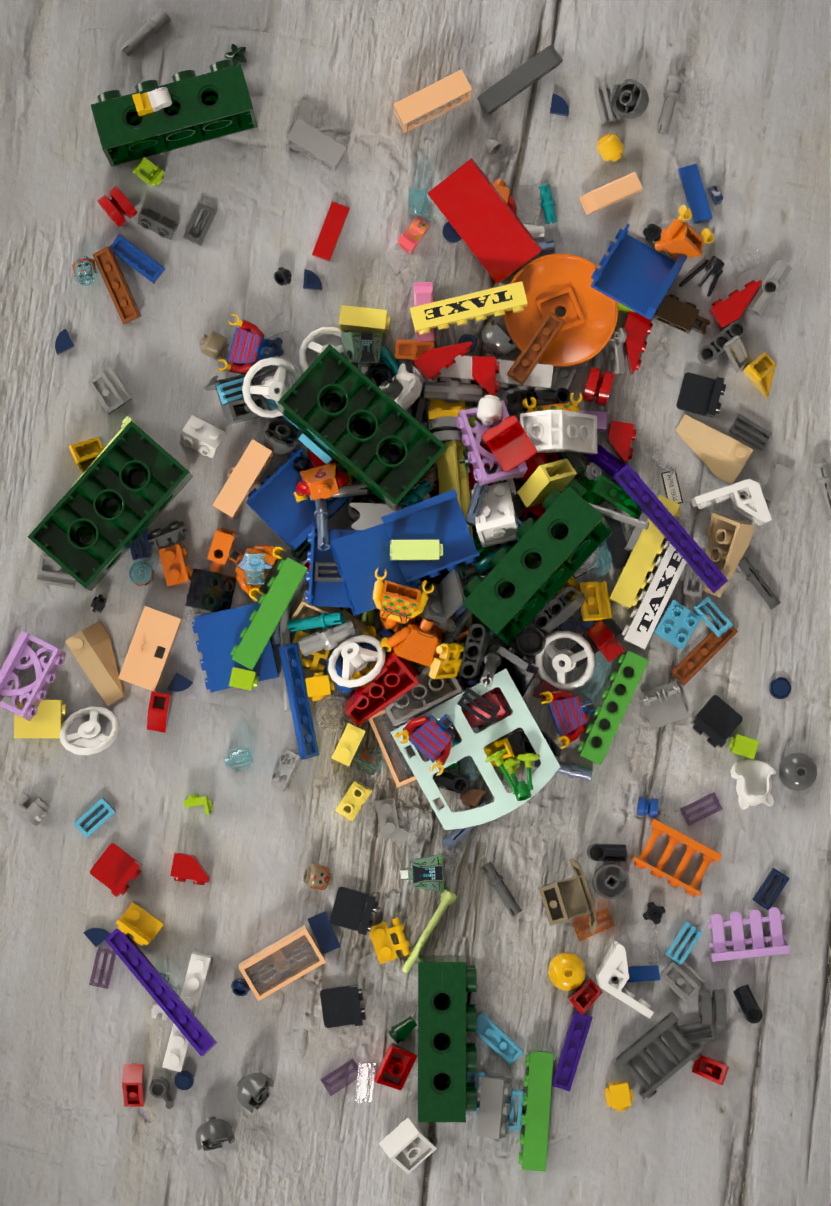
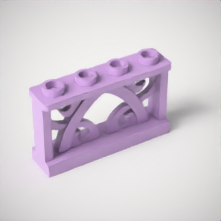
[456,400,527,486]
[0,631,66,721]

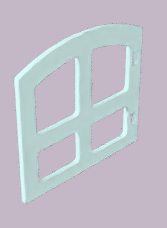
[390,668,560,830]

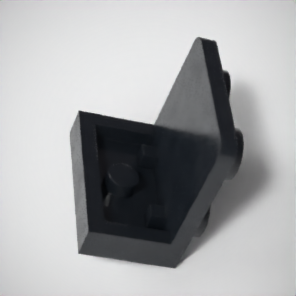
[676,372,726,418]
[185,568,236,612]
[495,646,539,698]
[690,695,743,748]
[329,887,379,935]
[320,984,366,1028]

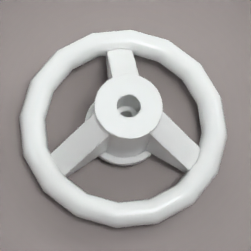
[299,327,357,373]
[242,357,299,418]
[535,631,595,691]
[328,635,386,688]
[60,706,120,756]

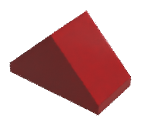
[567,978,603,1015]
[692,1055,729,1085]

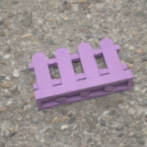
[707,907,790,962]

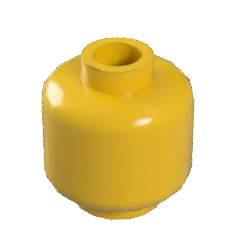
[596,133,625,162]

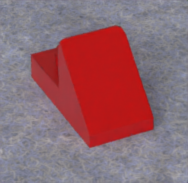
[586,620,625,662]

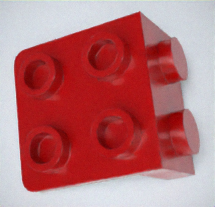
[481,415,537,472]
[90,843,142,897]

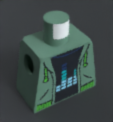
[341,332,382,374]
[400,854,444,892]

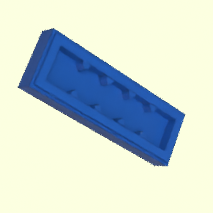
[111,234,165,284]

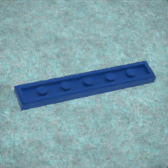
[279,642,319,760]

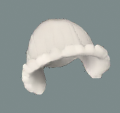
[379,364,422,411]
[730,759,776,810]

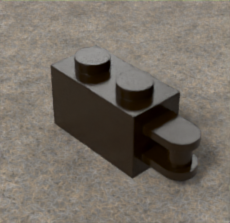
[654,294,711,335]

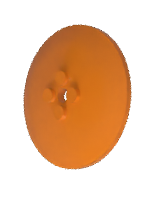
[504,253,618,367]

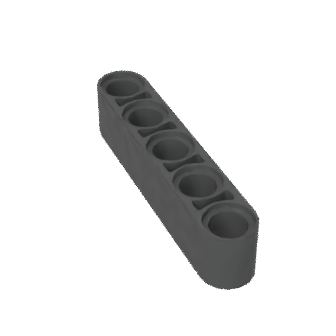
[477,45,563,114]

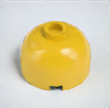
[547,952,586,991]

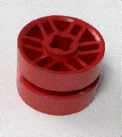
[97,186,138,228]
[582,367,614,407]

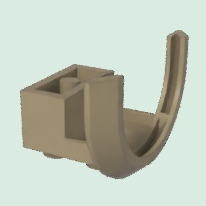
[539,858,598,935]

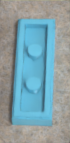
[475,1011,524,1066]

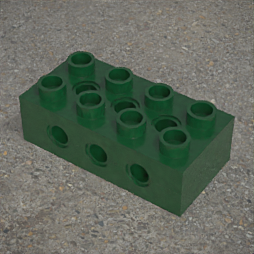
[91,60,258,167]
[278,344,447,511]
[28,421,193,591]
[462,486,612,646]
[418,955,477,1122]

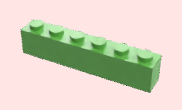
[231,557,308,671]
[518,1050,553,1171]

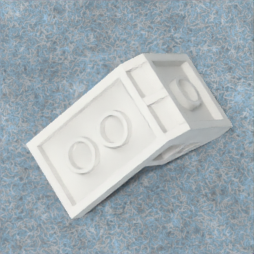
[520,410,597,455]
[690,479,772,526]
[471,481,519,548]
[595,940,654,1019]

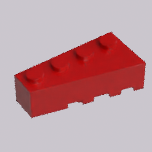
[345,647,419,727]

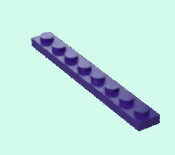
[613,464,729,593]
[105,928,217,1056]

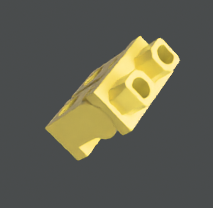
[335,780,373,822]

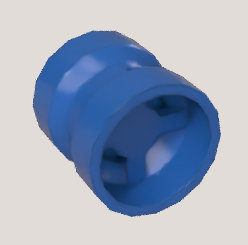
[637,797,659,818]

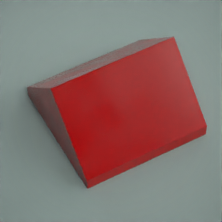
[374,1042,418,1091]

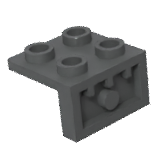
[417,569,465,623]

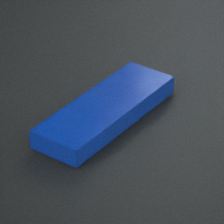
[678,164,713,224]

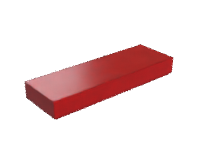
[312,202,350,262]

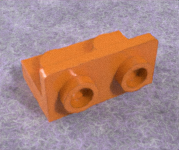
[158,543,192,587]

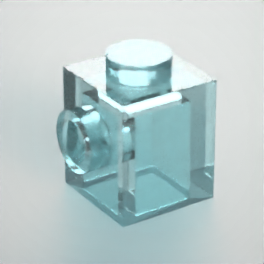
[409,190,428,216]

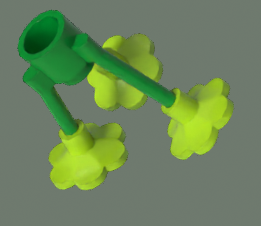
[485,748,540,801]

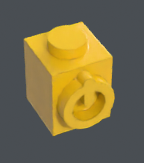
[306,672,334,701]
[604,1081,634,1111]

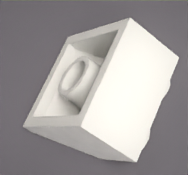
[379,1118,437,1174]

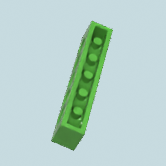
[578,651,649,765]

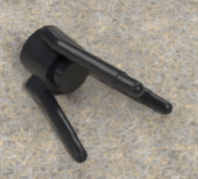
[679,256,725,297]
[364,364,392,387]

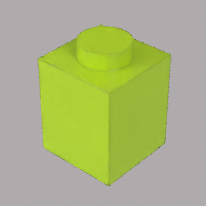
[229,667,259,691]
[728,734,759,759]

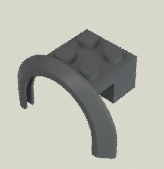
[204,365,278,426]

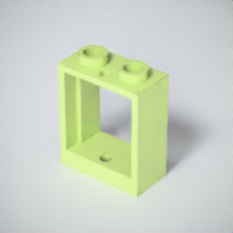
[390,540,443,561]

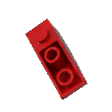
[709,280,762,331]
[624,311,653,375]
[412,341,473,381]

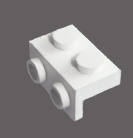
[179,415,226,458]

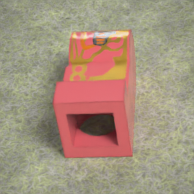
[397,216,431,254]

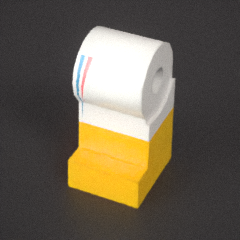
[132,87,172,117]

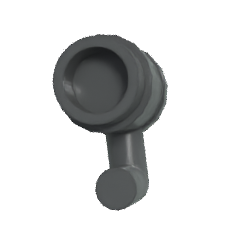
[149,1077,174,1109]

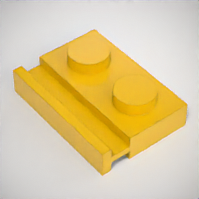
[578,581,612,621]

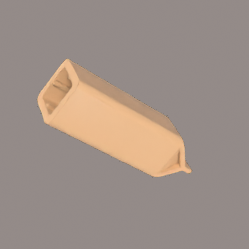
[579,172,643,215]

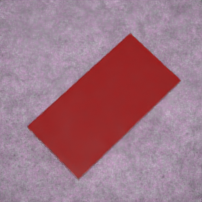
[427,158,543,284]

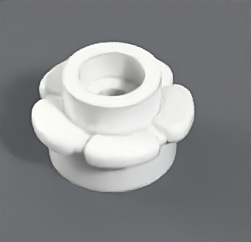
[584,462,602,481]

